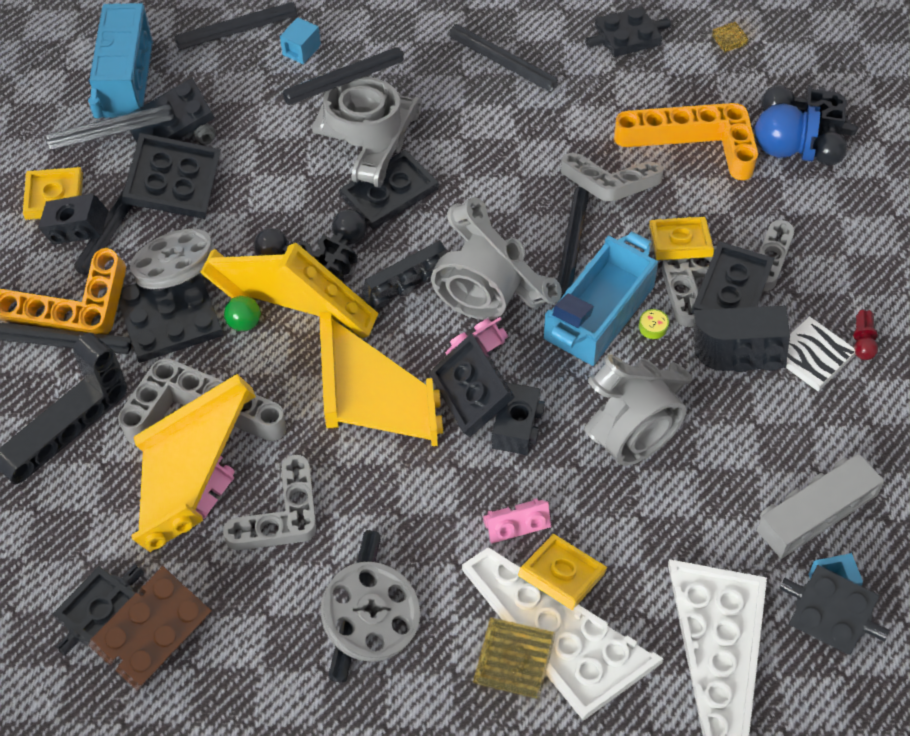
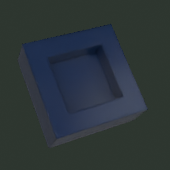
[552,293,594,328]

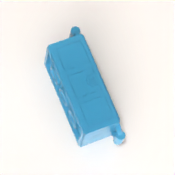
[88,3,153,119]
[544,231,658,367]

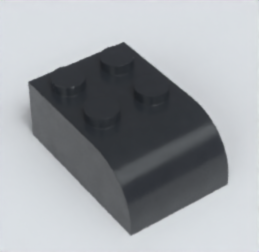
[693,305,790,372]

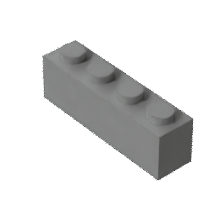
[756,453,884,559]

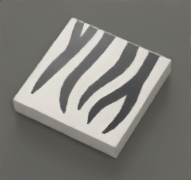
[786,316,855,391]

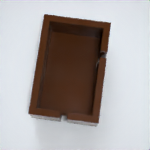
[89,566,211,691]

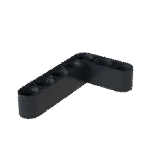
[0,332,127,484]

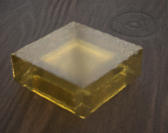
[712,21,748,52]

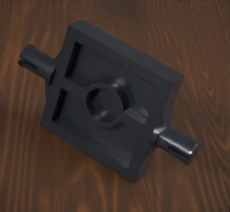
[586,6,671,57]
[52,564,144,656]
[779,564,891,656]

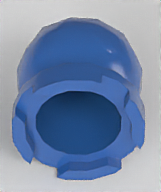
[754,103,820,162]

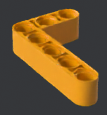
[614,103,758,180]
[0,248,126,335]

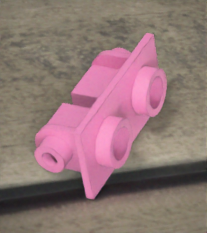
[445,317,508,355]
[195,456,235,519]
[483,498,551,544]

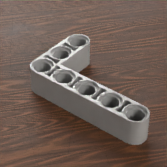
[118,358,287,444]

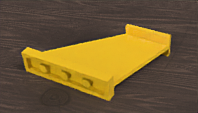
[200,243,379,339]
[319,312,443,446]
[131,374,256,552]

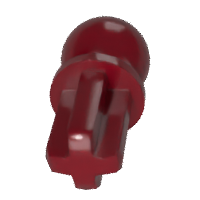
[853,309,878,360]

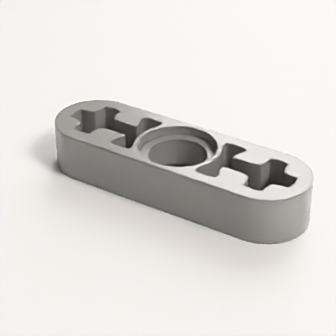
[759,220,794,291]

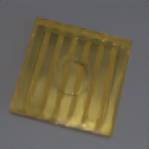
[473,617,556,700]

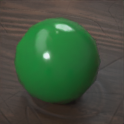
[224,295,261,332]

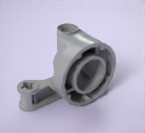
[320,77,422,188]
[431,197,562,320]
[584,355,693,466]

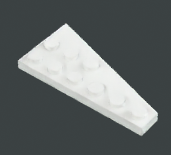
[462,547,663,721]
[668,559,767,736]

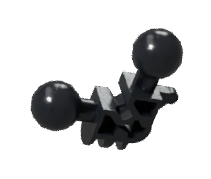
[761,84,858,166]
[253,209,367,282]

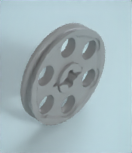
[130,229,216,289]
[320,562,420,662]

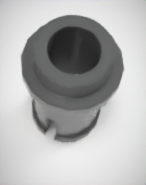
[194,123,216,144]

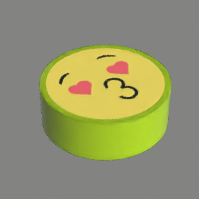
[639,309,669,339]

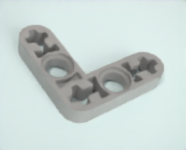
[561,153,664,201]
[662,244,739,327]
[223,455,317,550]

